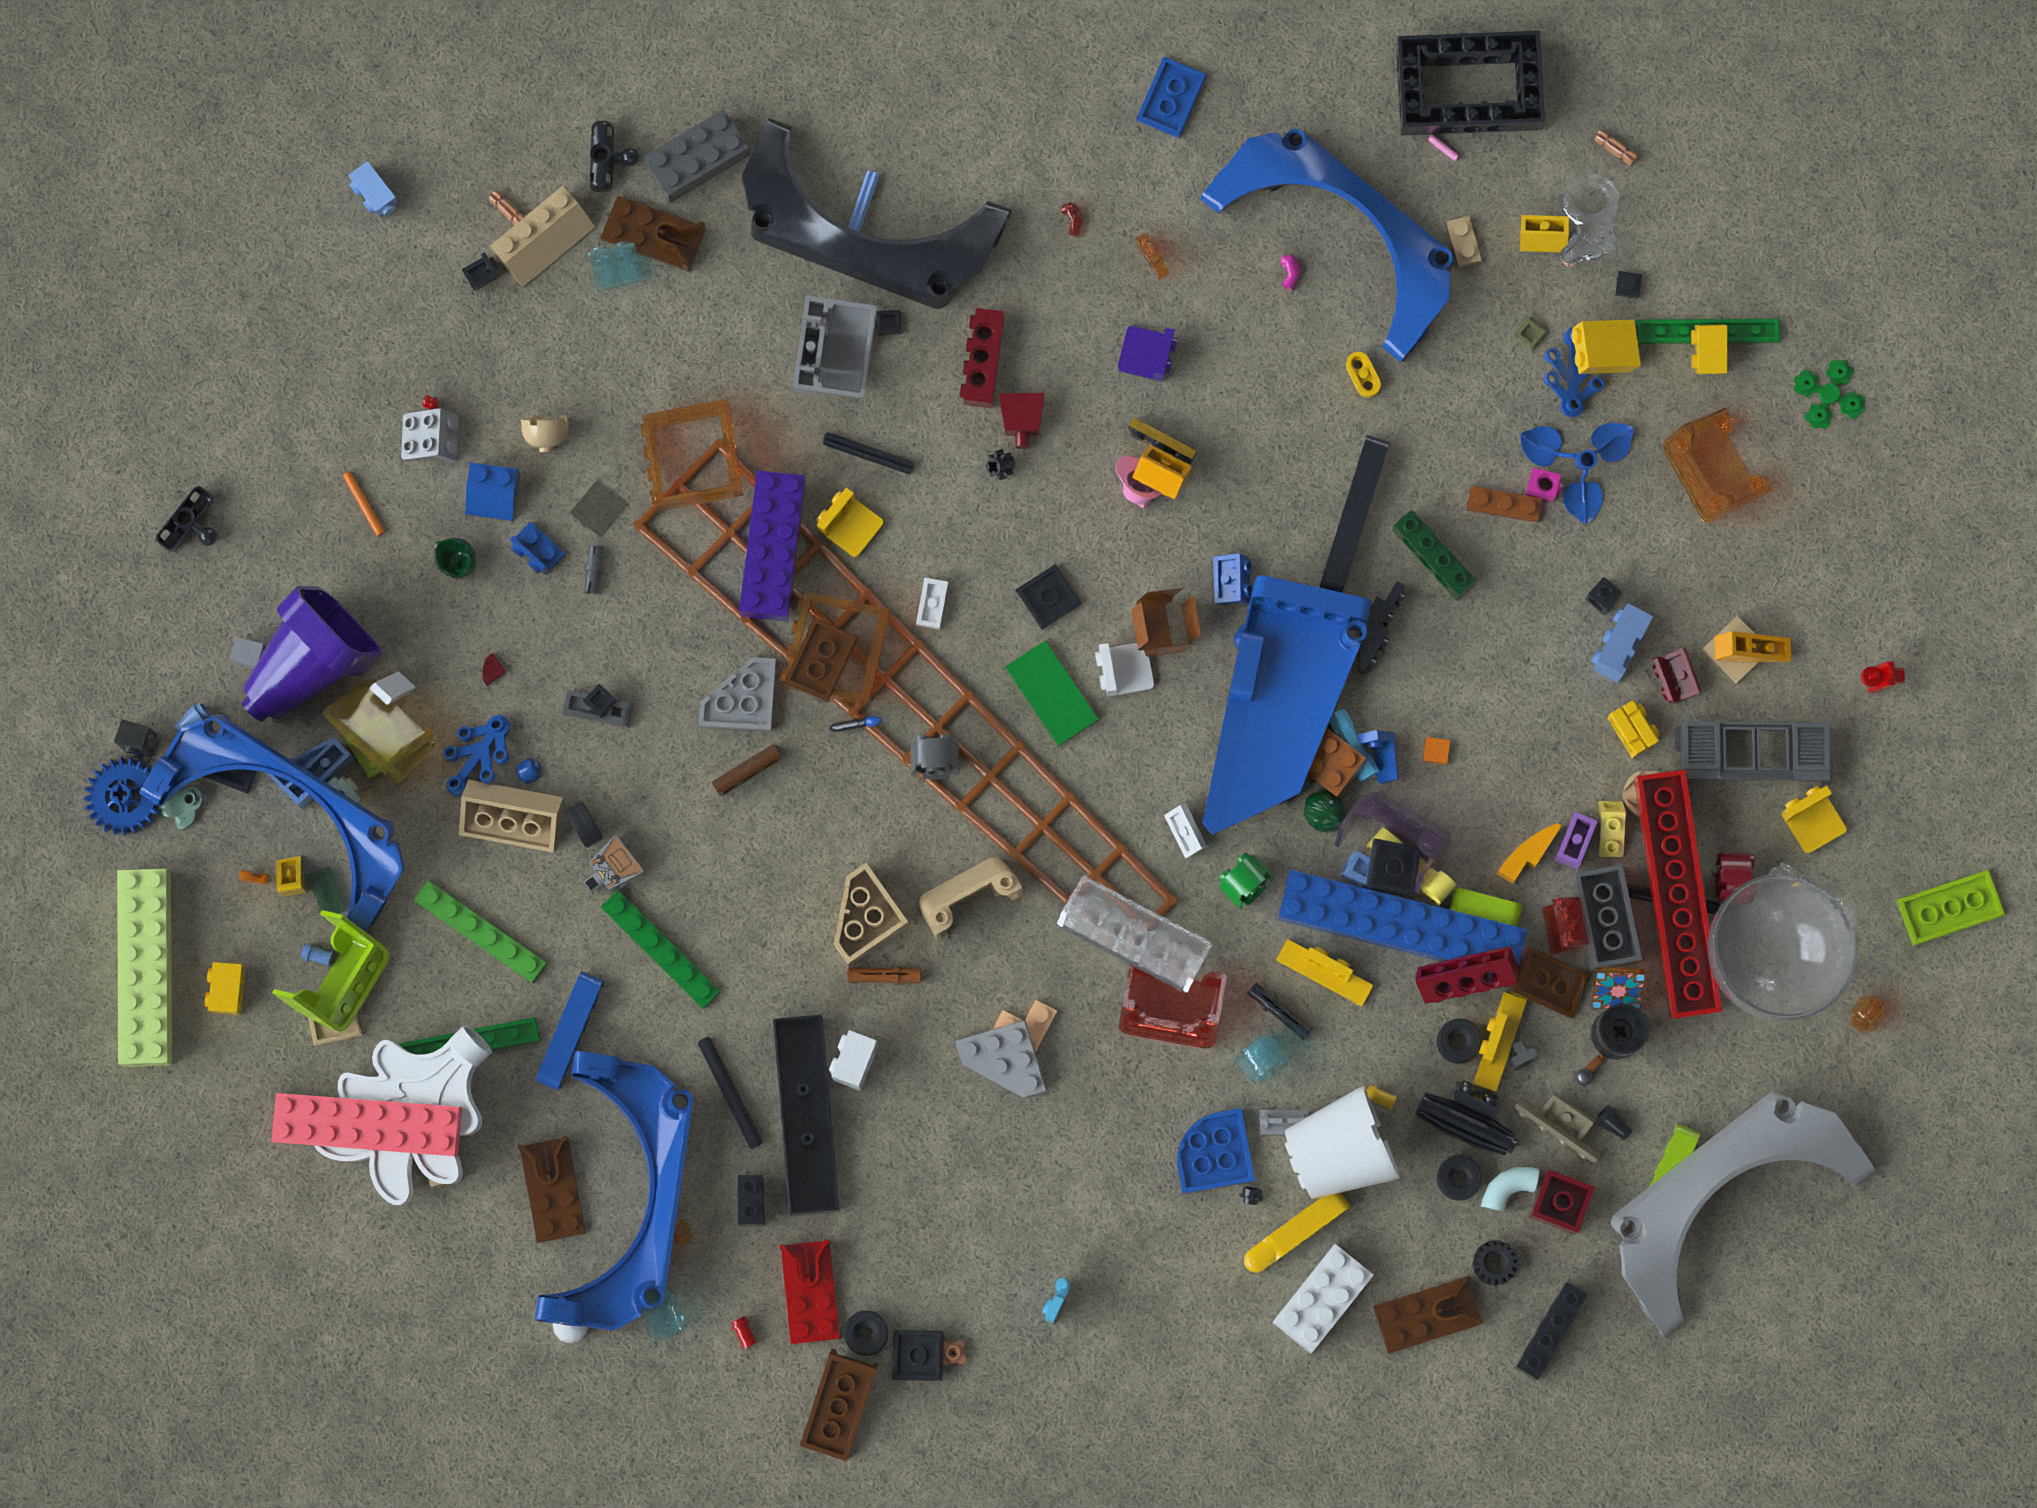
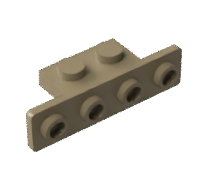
[1514,1092,1602,1163]

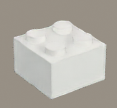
[829,1030,878,1091]

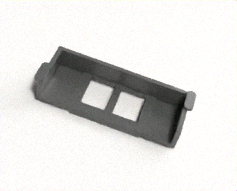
[1675,721,1831,784]

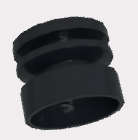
[1591,1003,1649,1060]

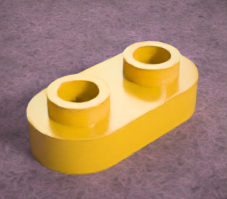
[1346,352,1381,398]

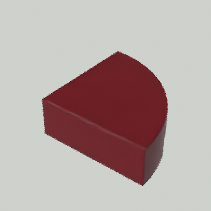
[482,653,506,686]

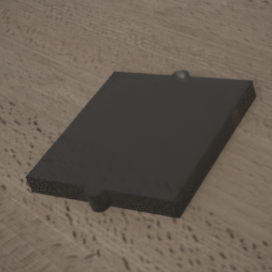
[570,481,627,537]

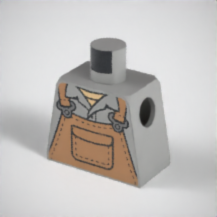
[584,835,645,893]

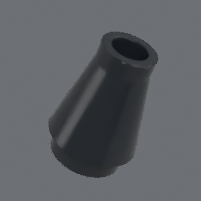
[1596,1105,1633,1141]

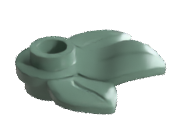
[159,786,204,830]

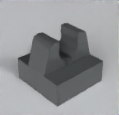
[1510,1041,1538,1071]

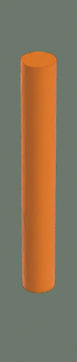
[343,471,385,537]

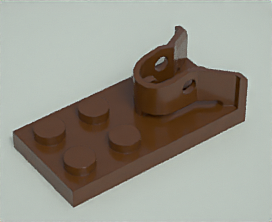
[600,195,706,272]
[518,1136,586,1243]
[1373,1276,1484,1354]
[800,1348,879,1462]

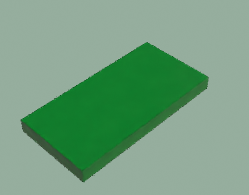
[1005,641,1099,747]

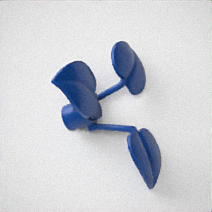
[1520,423,1634,524]

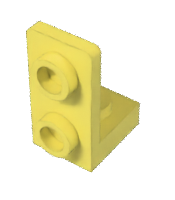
[1598,801,1626,857]

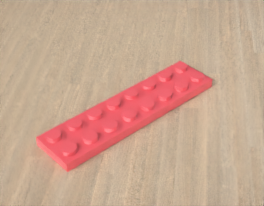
[271,1093,463,1157]

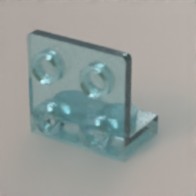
[588,241,644,292]

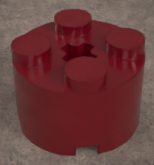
[1715,853,1756,902]

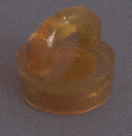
[673,1220,693,1245]

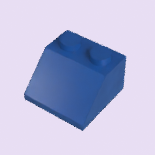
[465,462,521,521]

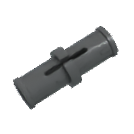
[583,544,604,595]

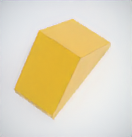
[277,856,307,897]

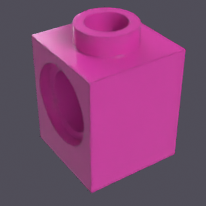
[1525,467,1564,502]

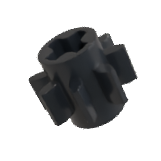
[986,449,1016,480]

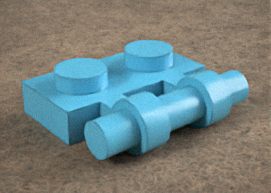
[1042,1278,1070,1324]

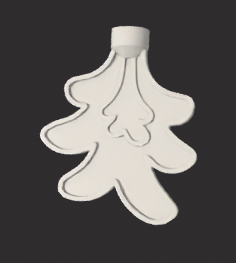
[315,1025,492,1205]

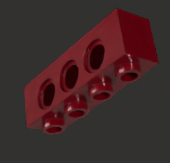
[960,308,1005,408]
[1415,946,1520,1004]

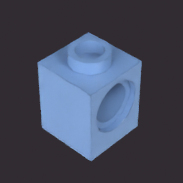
[1340,851,1370,887]

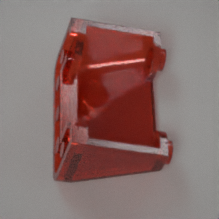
[1119,958,1227,1049]

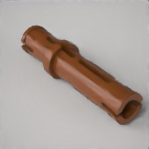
[847,966,921,985]

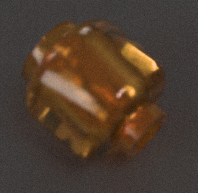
[1849,996,1886,1033]

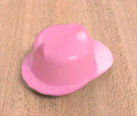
[1115,456,1161,508]

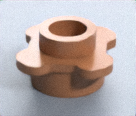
[943,1340,966,1366]

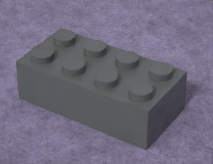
[643,109,750,203]
[1571,864,1642,972]

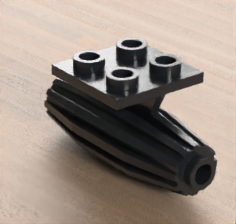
[1415,1080,1517,1156]

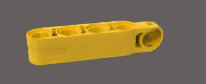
[1244,1192,1351,1273]

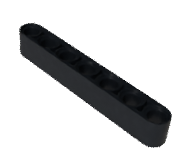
[1319,435,1390,593]

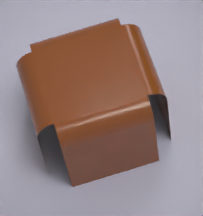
[1131,588,1201,657]

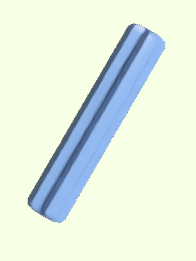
[848,171,879,233]

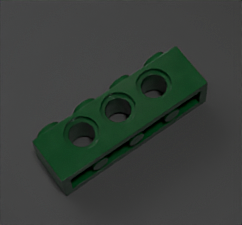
[1392,510,1476,601]

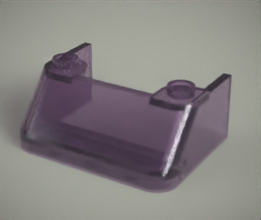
[1334,792,1451,893]

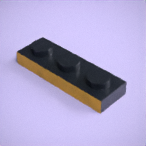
[1128,417,1196,464]

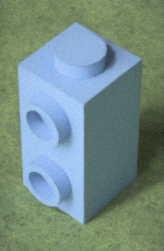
[349,161,398,217]

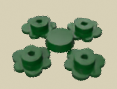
[1794,360,1865,429]

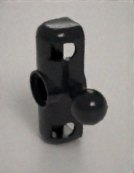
[590,121,639,192]
[156,486,218,552]

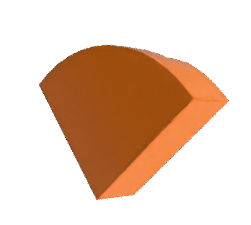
[239,870,268,885]

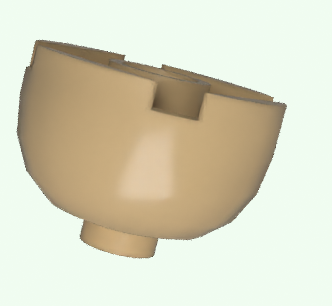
[521,415,569,452]

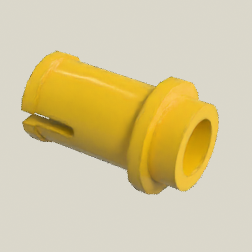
[1366,1085,1397,1110]

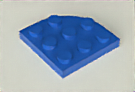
[1177,1108,1255,1194]

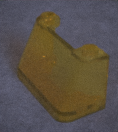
[321,679,437,786]

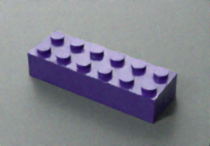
[739,470,806,622]

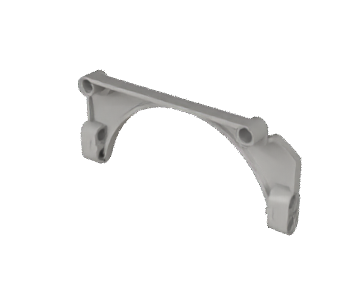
[1611,1091,1875,1337]

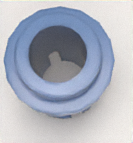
[301,943,334,967]

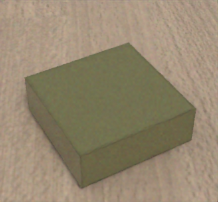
[1513,317,1547,351]

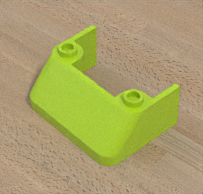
[272,910,389,1032]

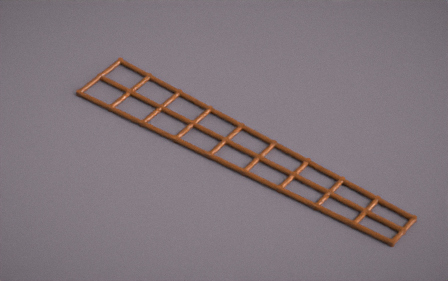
[634,439,1177,955]

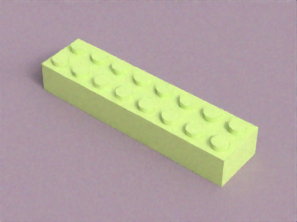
[117,869,172,1067]

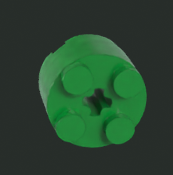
[1219,852,1274,910]

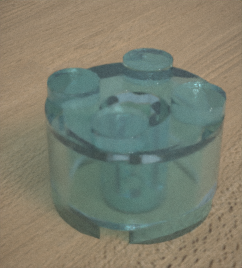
[1233,1028,1290,1083]

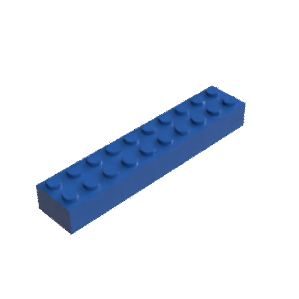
[1278,870,1528,966]

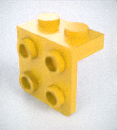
[816,488,883,558]
[1781,785,1846,854]

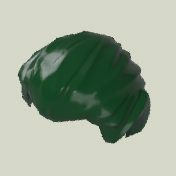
[434,537,476,580]
[1304,790,1346,833]

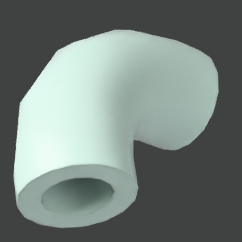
[1481,1167,1539,1212]

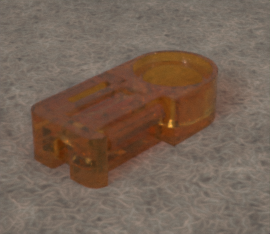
[1135,232,1170,280]

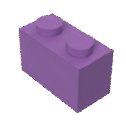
[1554,812,1598,870]

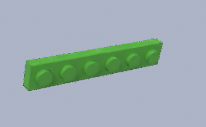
[414,881,547,983]

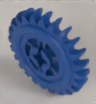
[83,757,159,836]

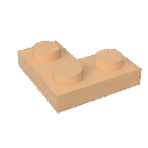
[993,1000,1057,1051]

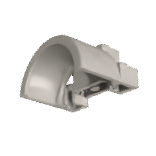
[792,295,877,399]

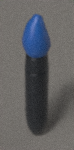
[829,716,882,732]

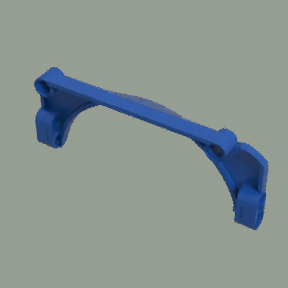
[1200,129,1455,363]
[140,714,405,933]
[534,1051,693,1331]

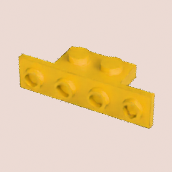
[1276,939,1373,1007]
[1473,992,1527,1092]

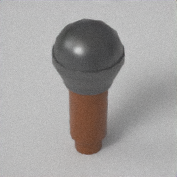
[1575,1054,1605,1086]

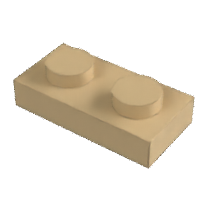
[1446,216,1482,268]

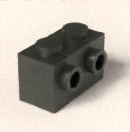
[114,719,159,760]

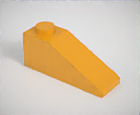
[1714,631,1791,662]

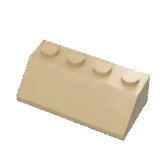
[490,186,596,287]
[459,780,563,853]

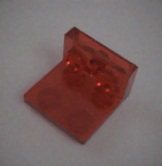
[1542,897,1589,954]

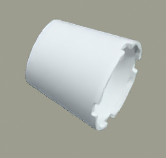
[1285,1086,1400,1199]

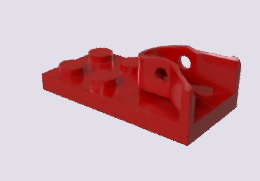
[780,1239,840,1344]

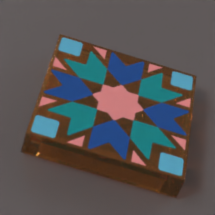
[1591,966,1646,1010]

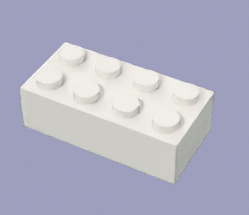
[1272,1244,1373,1353]

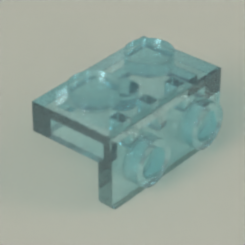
[641,1286,684,1343]

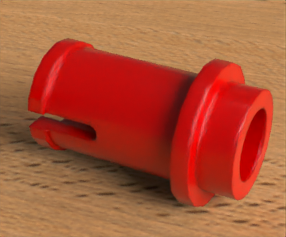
[731,1316,757,1349]

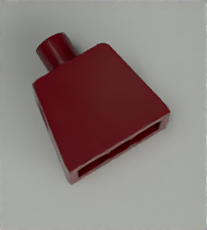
[999,393,1044,449]

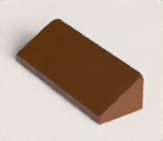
[711,745,781,796]

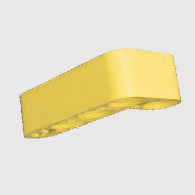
[1366,827,1456,907]

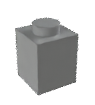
[229,637,266,669]

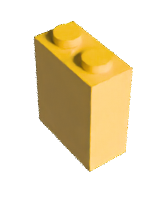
[1571,320,1641,374]

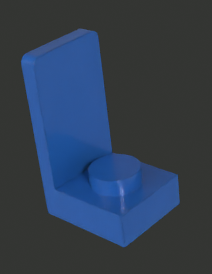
[1358,730,1400,784]

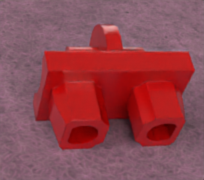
[1861,661,1905,693]

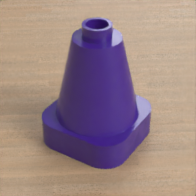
[242,586,382,722]

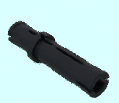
[1247,982,1313,1040]

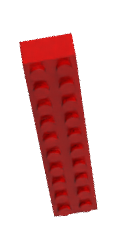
[1634,769,1722,1020]

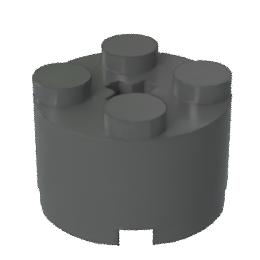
[910,734,960,780]

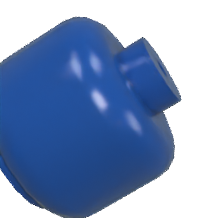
[516,758,542,784]

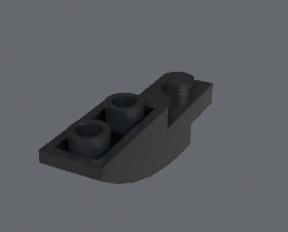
[1358,581,1406,675]

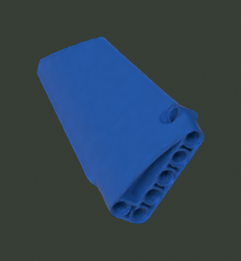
[1203,576,1372,835]

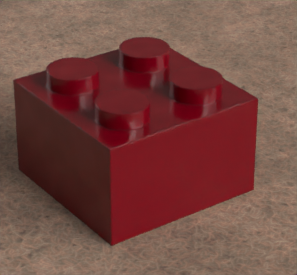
[1529,1169,1595,1235]

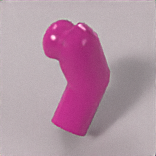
[1281,255,1301,291]

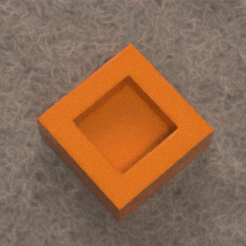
[1423,737,1450,765]

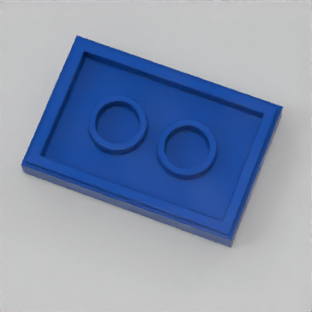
[1136,57,1207,138]

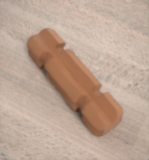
[1594,129,1638,165]
[489,190,525,225]

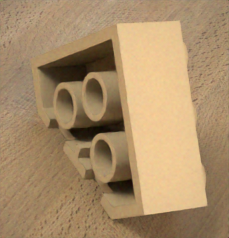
[834,863,909,967]

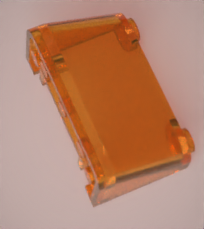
[1663,407,1772,523]

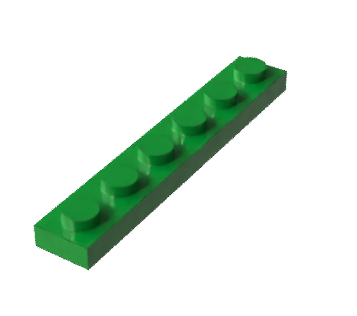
[601,890,720,1009]

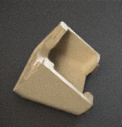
[918,857,1023,942]

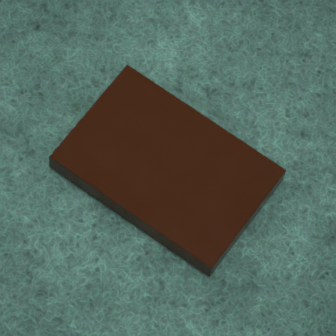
[784,617,859,703]
[1509,946,1589,1019]

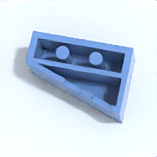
[1591,603,1653,683]
[267,738,355,810]

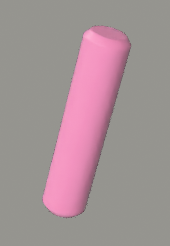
[1428,134,1460,161]

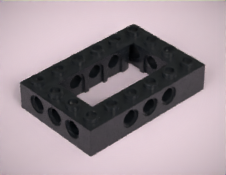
[1396,31,1545,136]

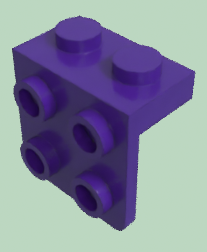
[1118,326,1178,382]

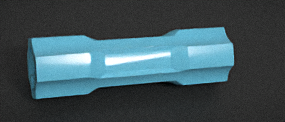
[1328,709,1380,782]

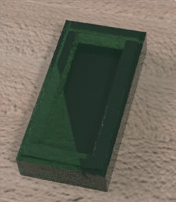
[306,866,347,920]

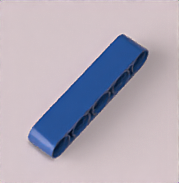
[536,971,605,1091]

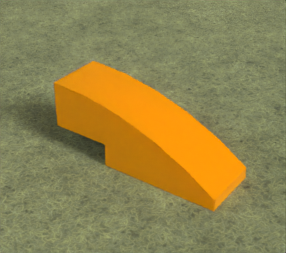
[1496,823,1562,884]

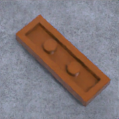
[1466,486,1542,523]

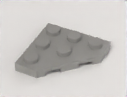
[699,657,776,731]
[955,1019,1047,1097]

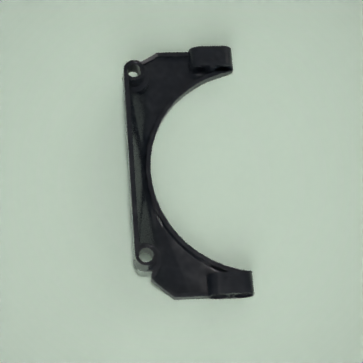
[742,118,1011,309]

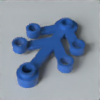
[1543,326,1605,418]
[443,715,510,797]

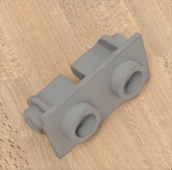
[1259,1110,1309,1135]

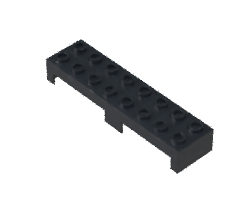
[773,1014,840,1217]

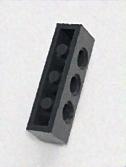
[1514,1282,1588,1381]

